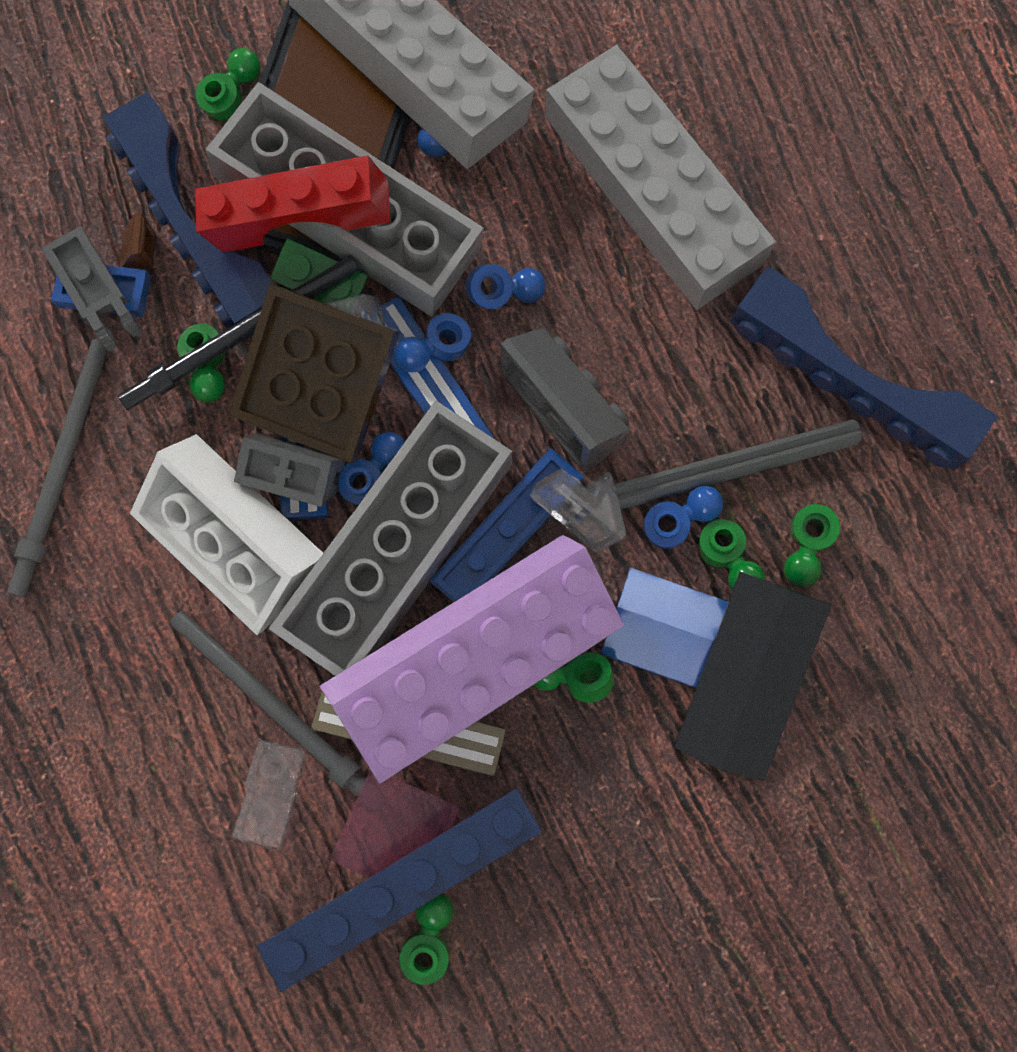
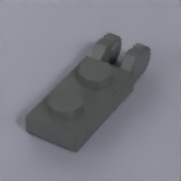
[41,226,142,351]

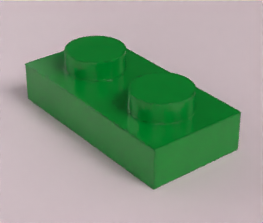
[270,238,370,314]

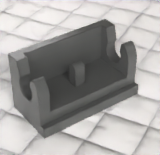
[234,433,345,507]

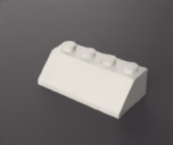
[130,434,323,635]

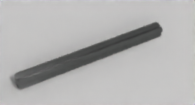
[601,419,862,512]

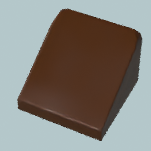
[119,213,156,272]

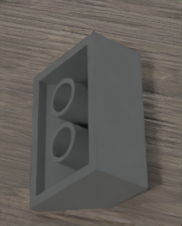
[501,328,630,474]

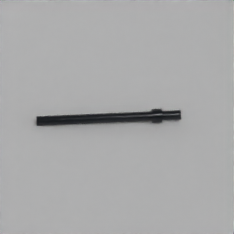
[118,255,360,410]

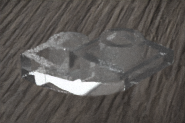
[232,740,306,851]

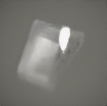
[529,468,626,552]

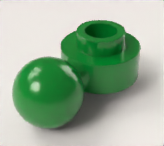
[196,48,261,121]
[177,324,226,403]
[784,504,840,588]
[698,519,765,590]
[533,653,614,703]
[399,893,454,985]

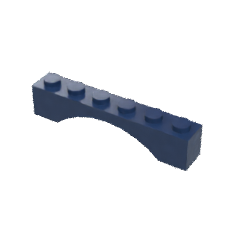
[103,91,274,329]
[730,266,998,471]
[257,788,542,992]

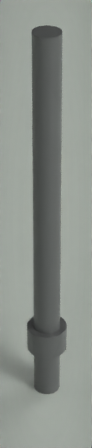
[7,339,108,598]
[170,610,386,811]

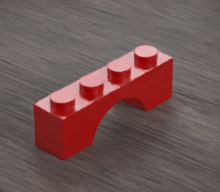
[195,155,390,253]

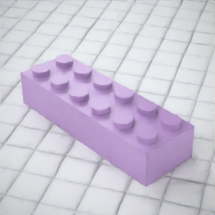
[320,535,624,784]

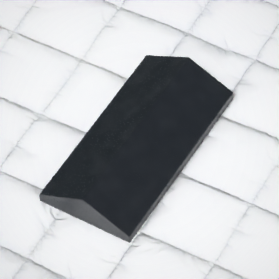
[674,571,832,781]

